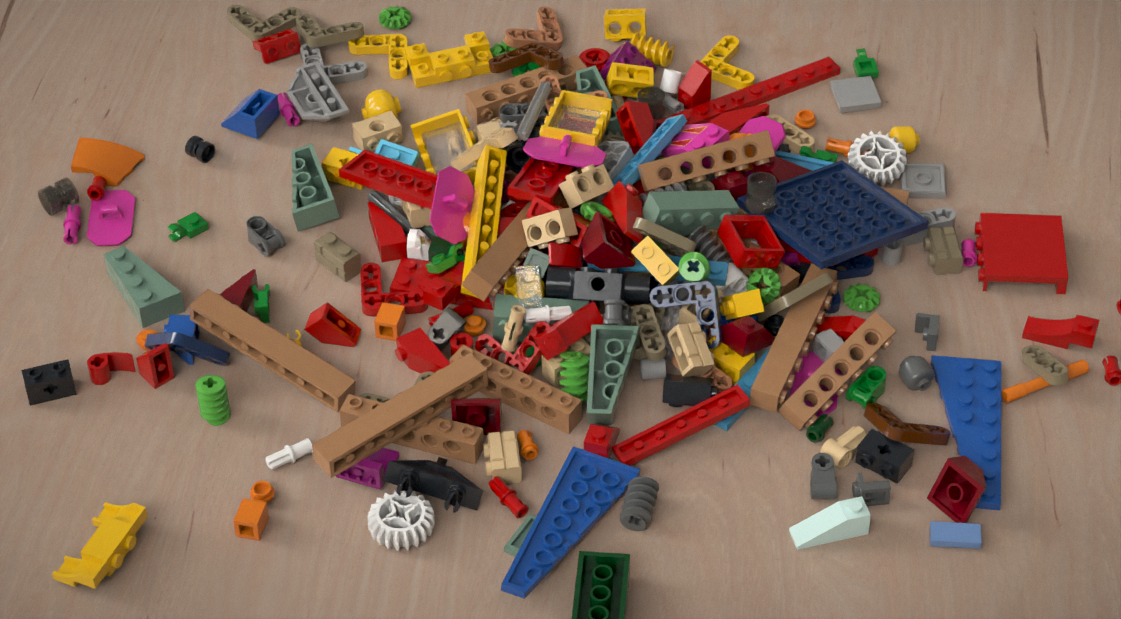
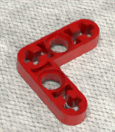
[360,262,428,317]
[475,321,552,375]

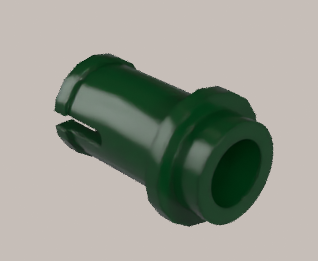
[806,414,834,443]

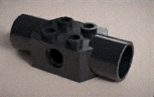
[506,116,546,173]
[546,266,650,305]

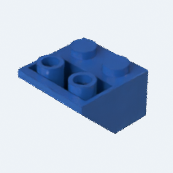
[221,89,280,139]

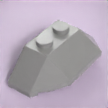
[287,61,349,123]

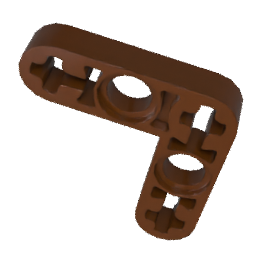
[488,43,565,73]
[863,402,951,445]

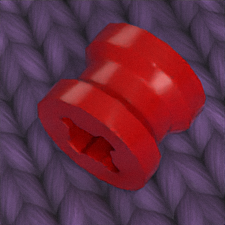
[450,333,473,357]

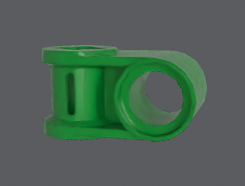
[845,366,886,410]

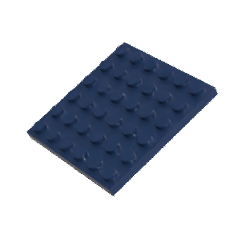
[737,160,929,269]

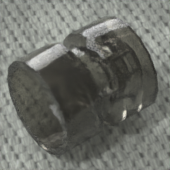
[637,86,665,120]
[746,172,777,214]
[38,177,79,216]

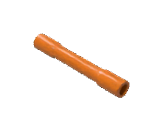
[1001,359,1089,403]

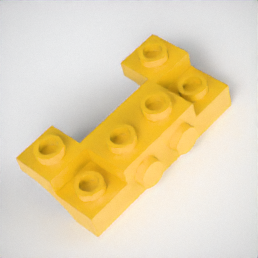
[405,31,493,88]
[52,502,148,589]

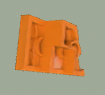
[71,137,145,187]

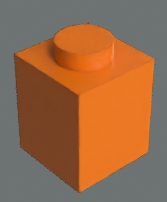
[374,302,406,341]
[233,498,269,541]

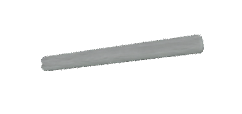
[516,81,552,141]

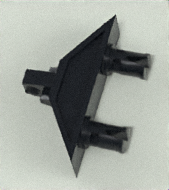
[383,457,483,513]

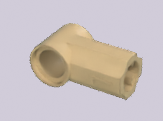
[820,425,867,469]

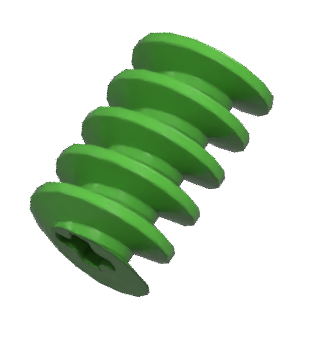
[679,252,711,283]
[559,351,590,402]
[195,375,231,426]

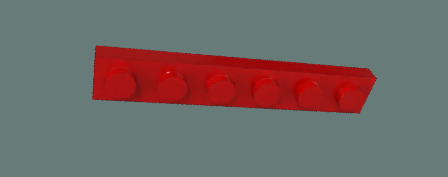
[612,384,751,466]

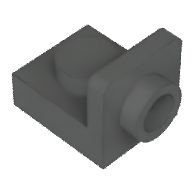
[915,313,940,351]
[852,473,891,506]

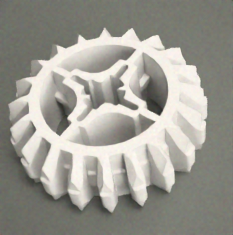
[848,130,907,187]
[367,490,435,551]

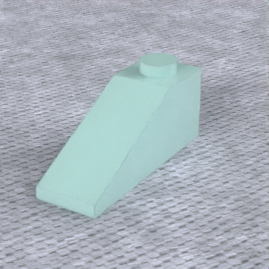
[789,496,871,550]

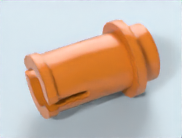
[517,430,539,460]

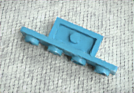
[348,139,420,167]

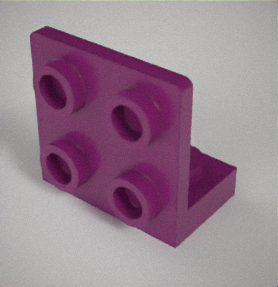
[600,40,656,80]
[336,447,400,490]

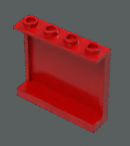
[975,213,1068,294]

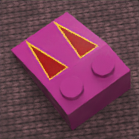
[661,123,730,169]

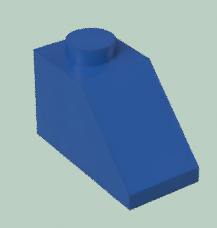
[163,315,200,365]

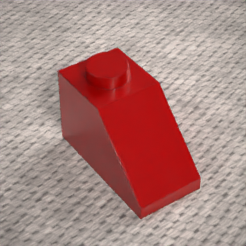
[678,60,712,109]
[304,302,362,347]
[136,343,174,389]
[584,423,620,459]

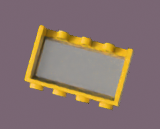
[539,90,613,147]
[410,109,478,184]

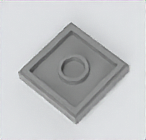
[830,76,882,113]
[900,163,946,199]

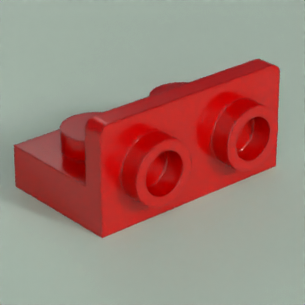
[252,29,301,64]

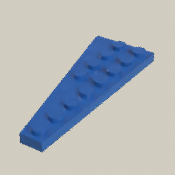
[931,355,1001,510]
[501,446,640,599]

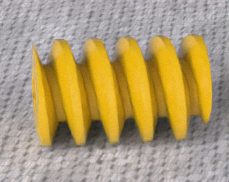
[630,32,675,68]

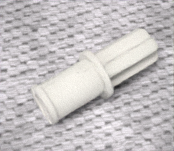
[524,305,572,324]
[265,438,313,469]

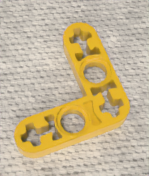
[348,34,408,80]
[701,35,755,90]

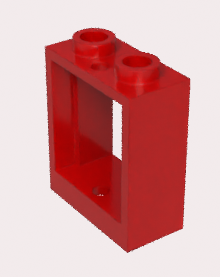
[717,215,785,268]

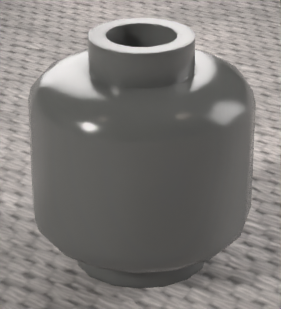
[898,356,934,391]

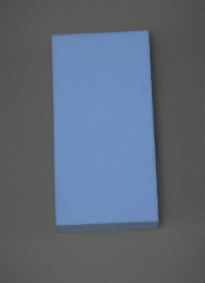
[929,521,982,549]

